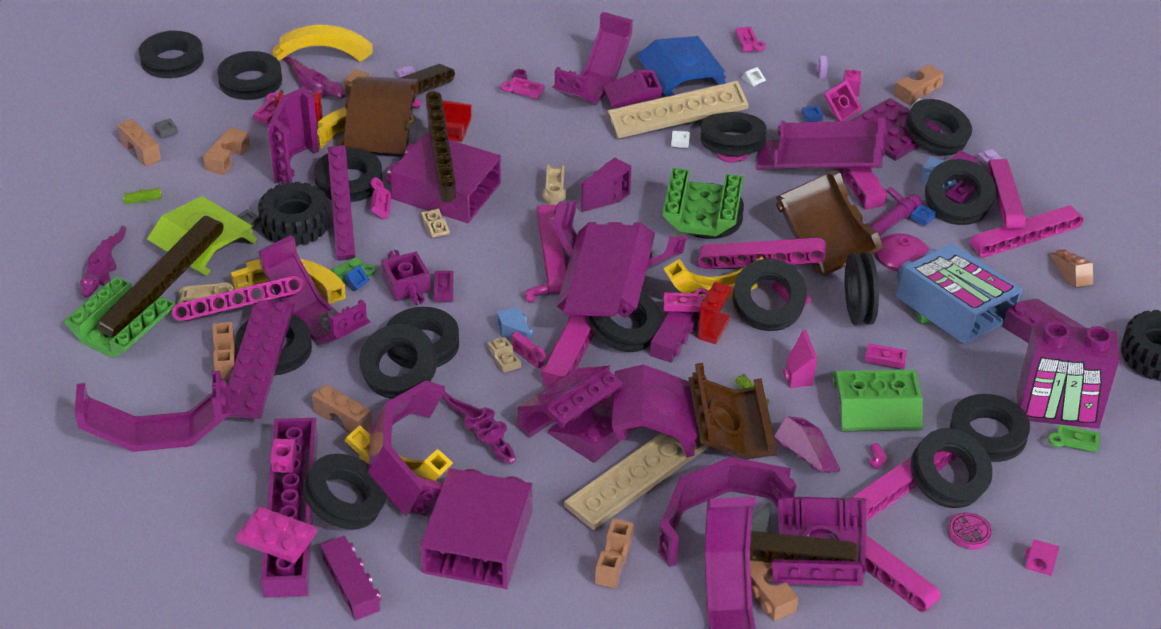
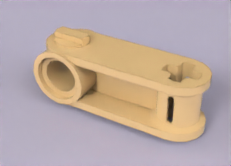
[542,165,566,206]
[177,283,236,311]

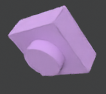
[816,56,828,79]
[396,66,415,78]
[977,149,1002,168]

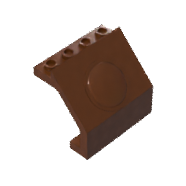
[688,363,776,460]

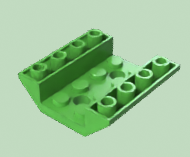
[662,168,744,236]
[64,276,176,358]
[831,370,923,431]

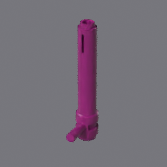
[870,186,922,236]

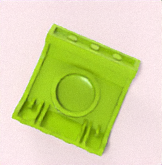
[147,196,258,276]

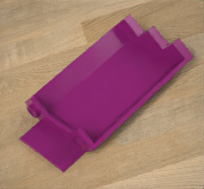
[757,118,887,170]
[556,222,655,318]

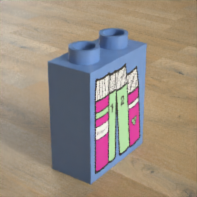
[896,243,1023,345]

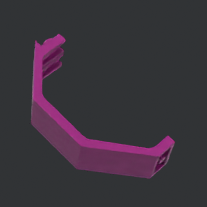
[552,12,633,105]
[548,200,688,271]
[258,235,371,345]
[75,370,231,452]
[368,381,445,517]
[658,457,796,567]
[704,497,756,629]

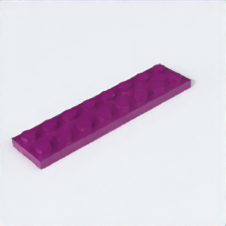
[227,300,294,419]

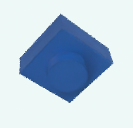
[801,105,823,122]
[910,204,936,226]
[343,265,370,291]

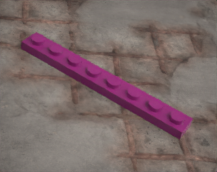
[328,145,356,261]

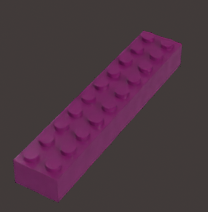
[261,417,318,598]

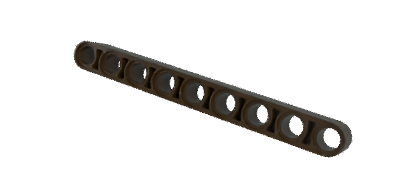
[426,91,456,202]
[98,215,224,338]

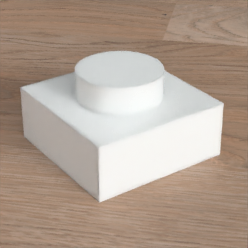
[671,131,690,148]

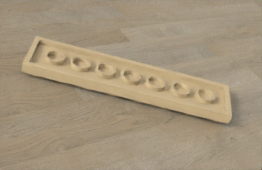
[608,81,748,139]
[564,429,710,530]

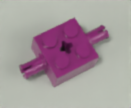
[381,250,431,305]

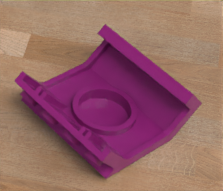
[268,87,319,185]
[612,364,698,457]
[516,365,624,438]
[772,496,867,586]

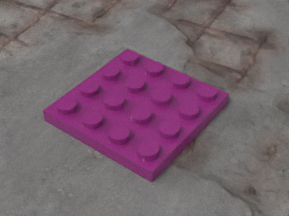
[850,98,941,161]

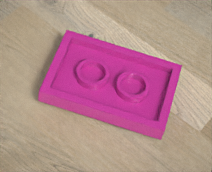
[236,506,317,564]

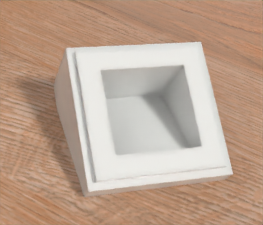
[741,67,766,87]

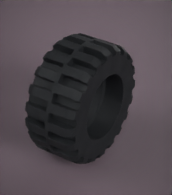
[258,181,330,246]
[1121,310,1161,381]

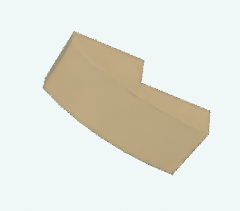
[421,209,450,238]
[487,337,521,373]

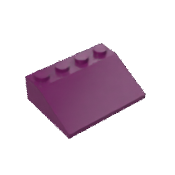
[1003,298,1086,343]
[548,393,636,463]

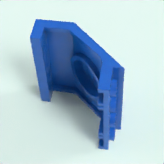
[637,36,726,97]

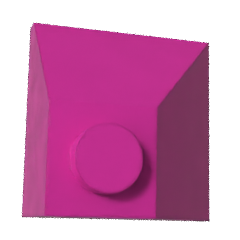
[823,80,862,122]
[783,330,817,388]

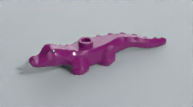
[282,56,346,100]
[81,225,126,297]
[442,391,516,465]

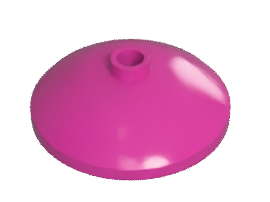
[875,233,930,272]

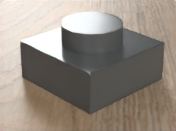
[154,118,178,138]
[237,209,260,228]
[318,309,336,333]

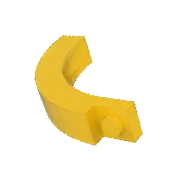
[272,25,373,62]
[317,107,414,149]
[663,257,763,299]
[230,259,346,304]
[345,425,453,481]

